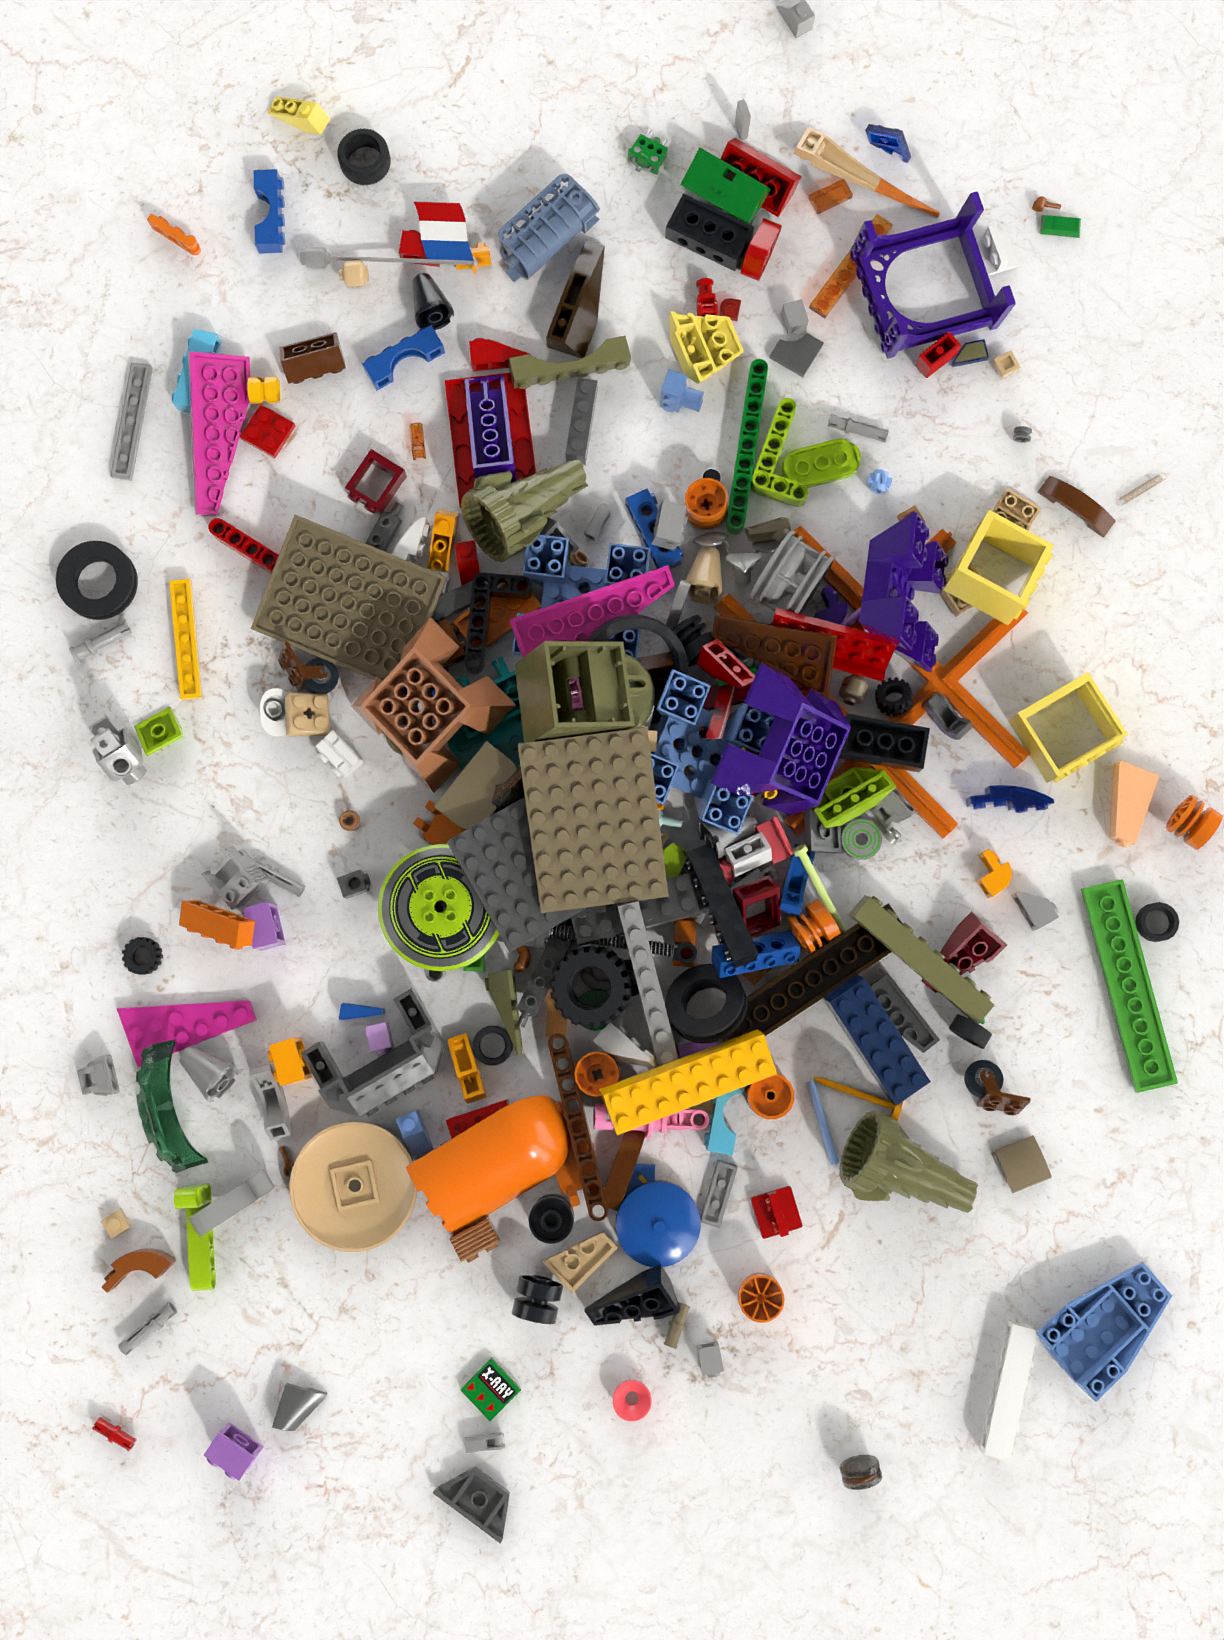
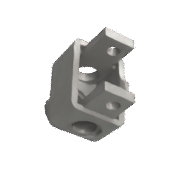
[89,716,147,785]

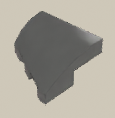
[272,1383,327,1431]

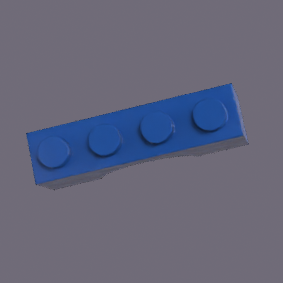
[253,169,286,254]
[362,325,445,391]

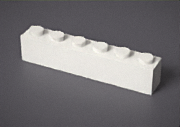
[979,1320,1039,1461]

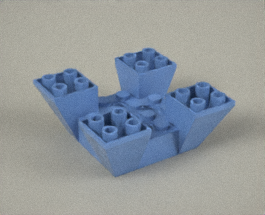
[512,535,650,659]
[651,669,774,835]

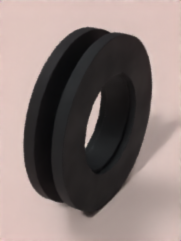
[56,541,138,620]
[665,964,748,1044]

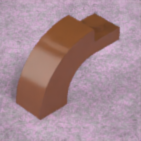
[102,1248,176,1293]

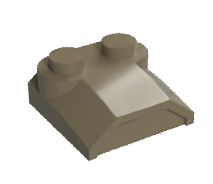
[744,517,791,542]

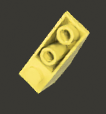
[267,96,330,135]

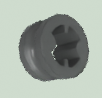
[1013,426,1032,443]

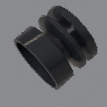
[672,615,716,667]

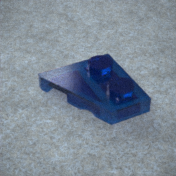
[865,124,911,163]

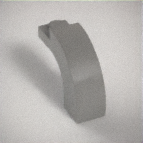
[249,1064,291,1141]

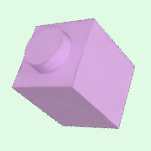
[365,1022,394,1055]

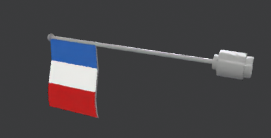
[300,202,478,268]

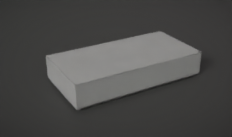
[735,99,751,140]

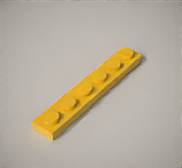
[169,578,202,701]

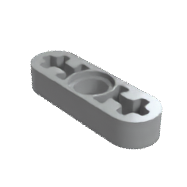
[666,580,691,630]

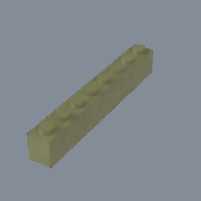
[848,895,995,1024]

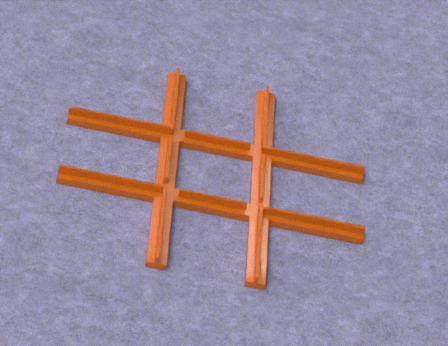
[714,526,1030,839]

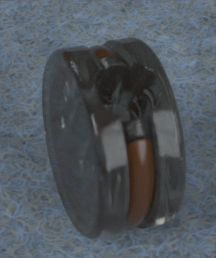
[839,1455,882,1490]

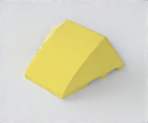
[669,311,744,384]

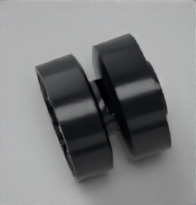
[528,1194,575,1244]
[512,1275,563,1324]

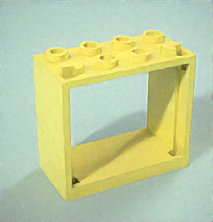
[943,510,1054,625]
[1008,672,1128,783]

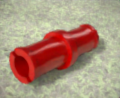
[92,1417,137,1452]

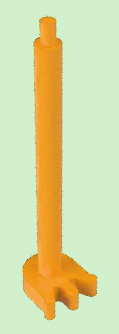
[814,1077,903,1121]

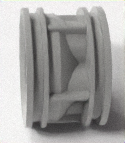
[749,530,836,614]

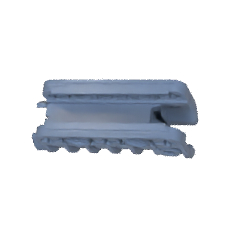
[498,174,600,282]

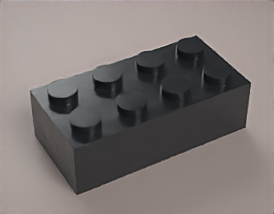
[839,714,930,772]

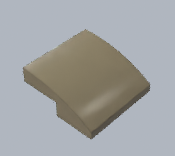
[994,1135,1052,1194]

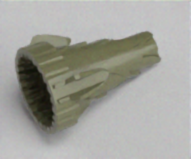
[461,460,588,562]
[839,1110,978,1213]

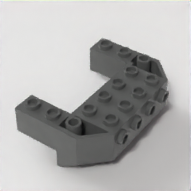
[301,988,445,1117]

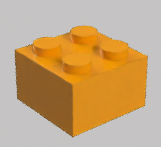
[268,1037,313,1086]

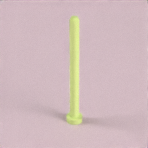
[793,844,846,933]

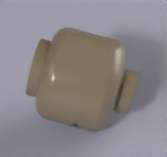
[839,674,869,706]

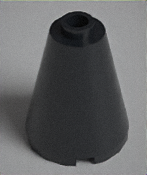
[413,273,454,330]

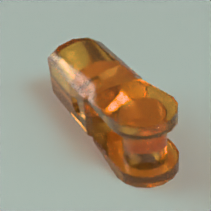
[409,423,426,460]

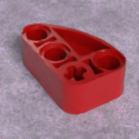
[740,218,782,281]

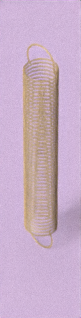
[1116,473,1166,506]

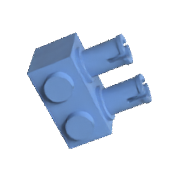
[660,369,704,413]

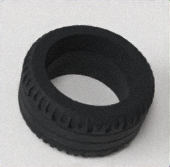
[337,128,391,186]

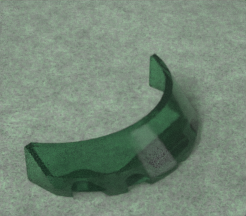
[136,1040,208,1173]

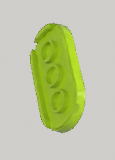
[782,438,861,488]

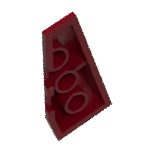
[921,911,1007,993]

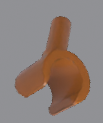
[1032,196,1061,212]
[279,1146,294,1177]

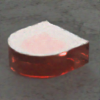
[720,298,741,321]

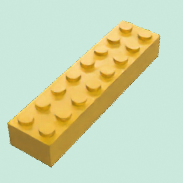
[599,1029,777,1135]

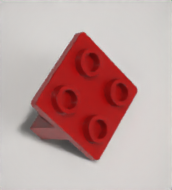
[751,1186,803,1239]

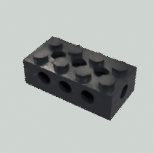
[665,193,754,271]

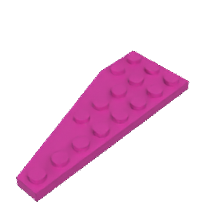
[188,351,251,516]

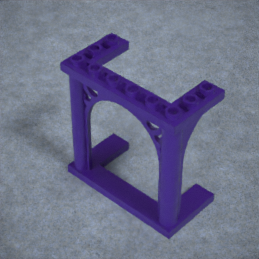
[850,191,1016,359]

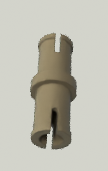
[664,1302,690,1349]

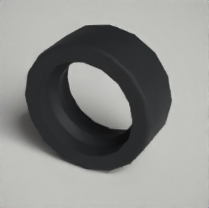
[1135,902,1180,942]
[949,1014,992,1049]
[473,1026,513,1065]

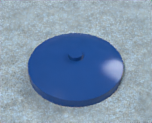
[616,1180,701,1267]

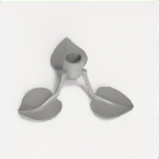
[693,532,781,585]

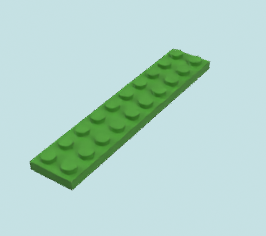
[1081,879,1178,1093]

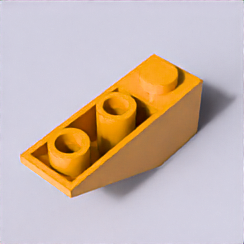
[427,510,460,572]

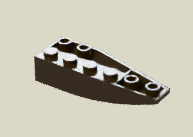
[546,240,605,359]

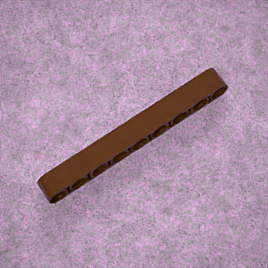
[548,1033,609,1221]

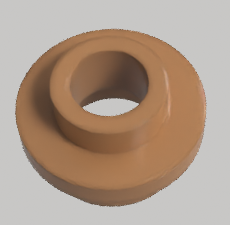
[569,551,589,567]
[339,810,360,831]

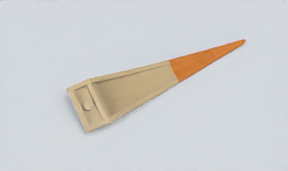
[794,127,940,217]

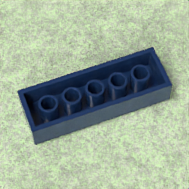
[823,974,931,1106]

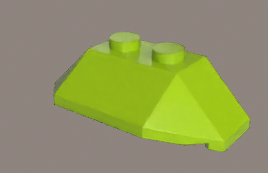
[814,767,896,828]

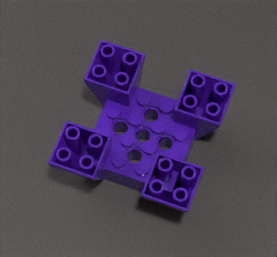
[859,513,949,672]
[711,663,851,816]

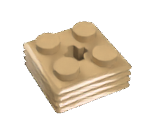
[285,693,330,736]

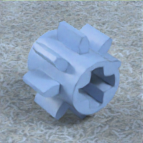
[866,469,892,494]

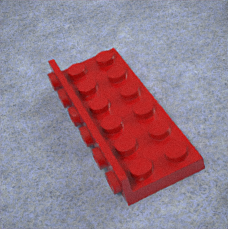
[771,608,897,682]

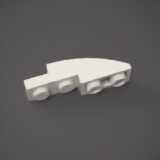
[392,517,431,563]

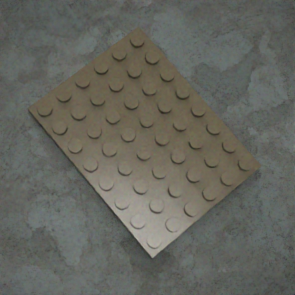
[251,515,447,681]
[518,726,669,913]

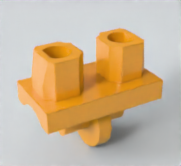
[456,242,492,274]

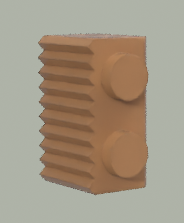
[450,1216,500,1263]

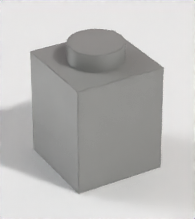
[781,299,809,334]
[697,1341,724,1378]

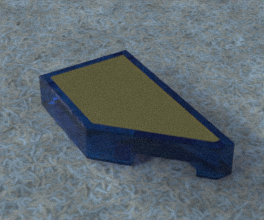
[951,339,989,367]

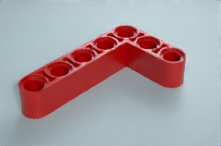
[208,518,279,574]

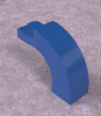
[780,844,815,915]

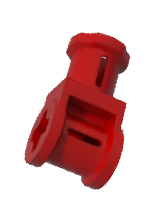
[696,278,718,317]

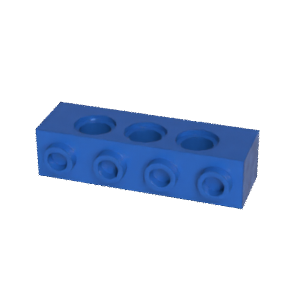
[625,488,684,570]
[711,930,800,978]

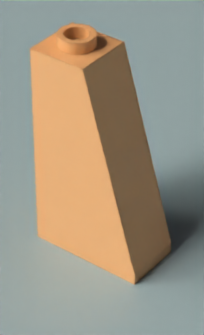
[1109,761,1160,848]

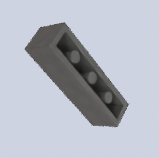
[565,378,598,465]

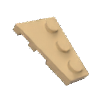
[543,1231,618,1293]

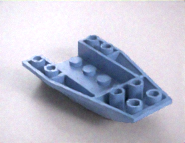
[1036,1262,1172,1402]

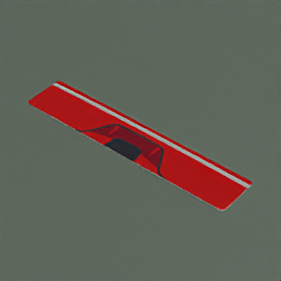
[706,684,736,739]

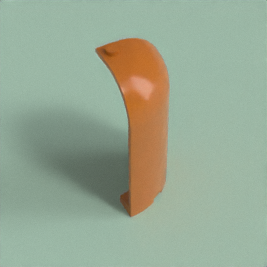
[405,1095,571,1235]

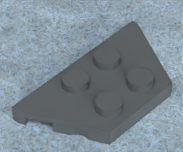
[433,1466,510,1544]

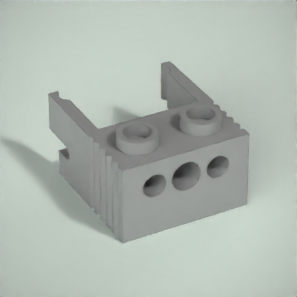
[201,846,270,910]

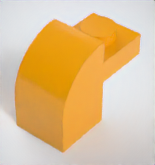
[976,849,1012,898]

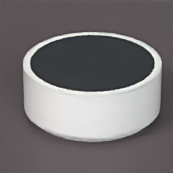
[702,468,722,483]

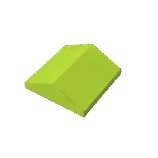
[134,707,184,756]

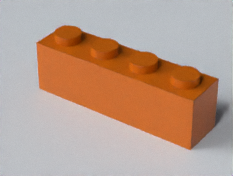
[179,899,255,950]

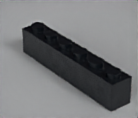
[684,844,758,969]

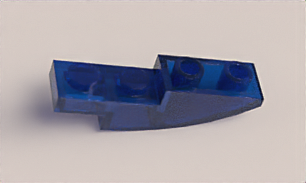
[966,785,1054,813]

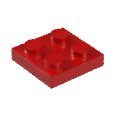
[240,404,296,459]

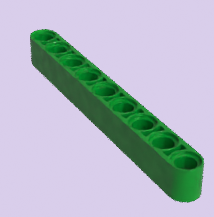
[726,359,768,535]

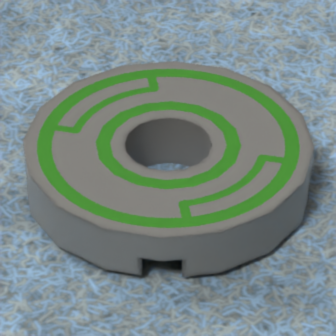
[841,819,882,860]

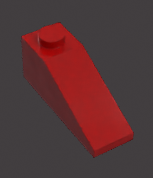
[469,338,530,372]
[697,639,755,689]

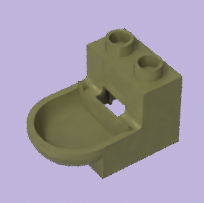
[515,641,655,742]

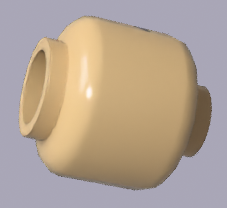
[339,260,369,288]

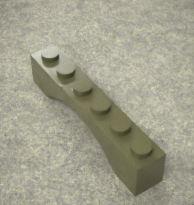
[509,335,631,389]

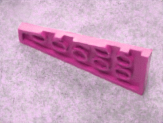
[117,1000,257,1067]

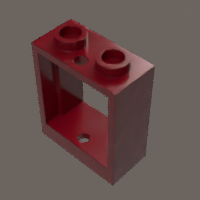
[345,449,407,515]
[732,875,780,936]

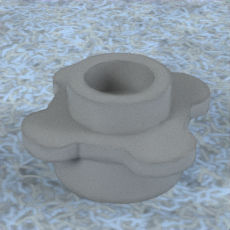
[883,827,902,845]

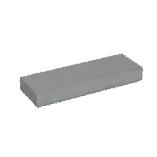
[700,1159,738,1228]

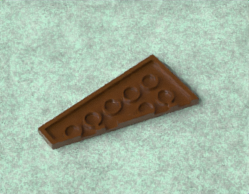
[712,615,838,698]

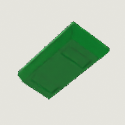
[1040,215,1081,238]

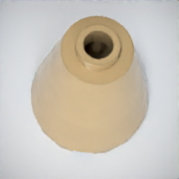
[685,546,723,604]

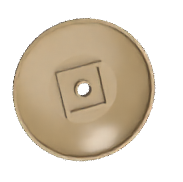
[289,1122,417,1252]

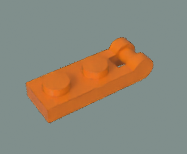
[147,213,201,255]

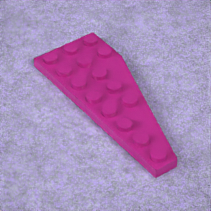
[510,566,675,658]

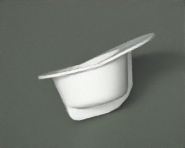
[259,688,287,737]

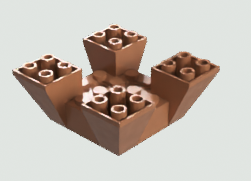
[351,618,516,793]

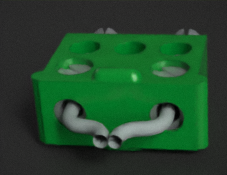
[628,129,671,175]

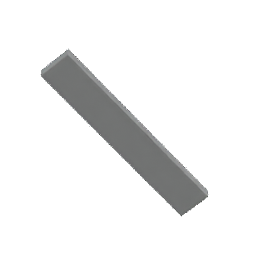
[110,362,153,481]

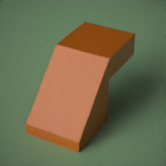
[673,918,696,967]

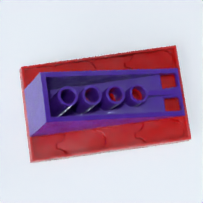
[445,372,536,508]

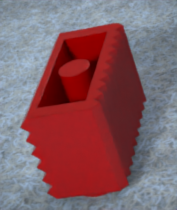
[915,332,961,378]

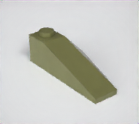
[485,970,523,1055]

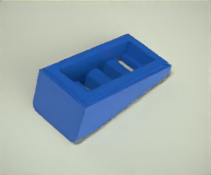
[339,1003,385,1020]

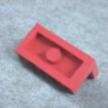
[756,816,794,864]

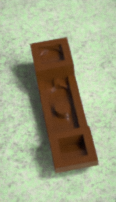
[1037,476,1115,538]
[604,1130,646,1211]

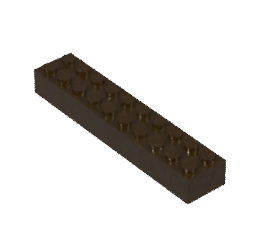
[726,903,903,1041]

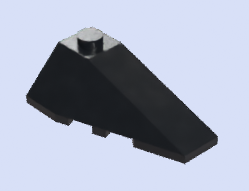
[584,1265,680,1326]

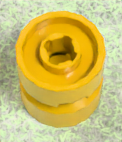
[247,377,281,404]

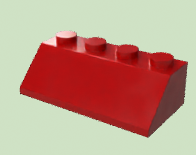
[720,138,802,217]

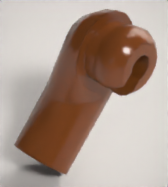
[514,945,532,972]

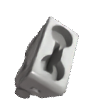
[870,788,916,828]
[77,1055,120,1096]

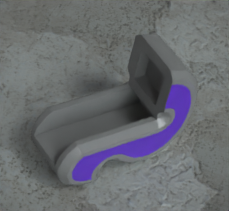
[924,692,972,740]

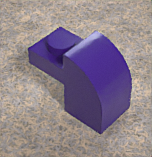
[813,585,847,624]

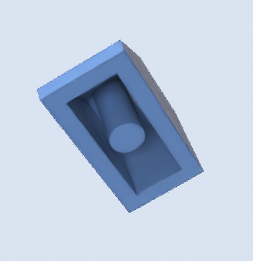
[396,1110,434,1157]

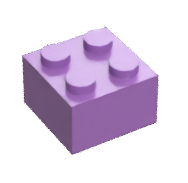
[242,902,286,951]
[204,1422,264,1481]

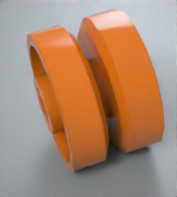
[746,1073,794,1119]

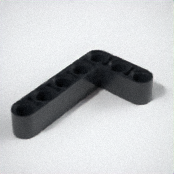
[464,572,532,675]

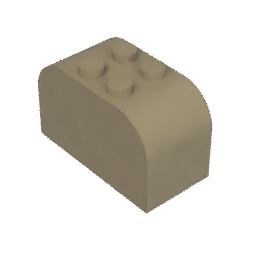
[434,741,521,831]

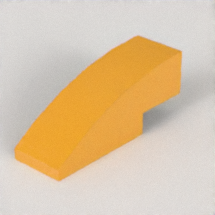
[447,1033,487,1104]

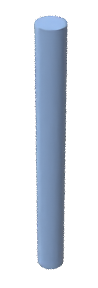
[807,1081,839,1165]

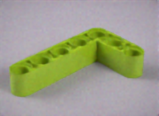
[751,398,808,507]
[174,1183,216,1291]

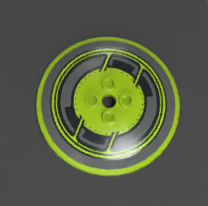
[378,844,499,971]

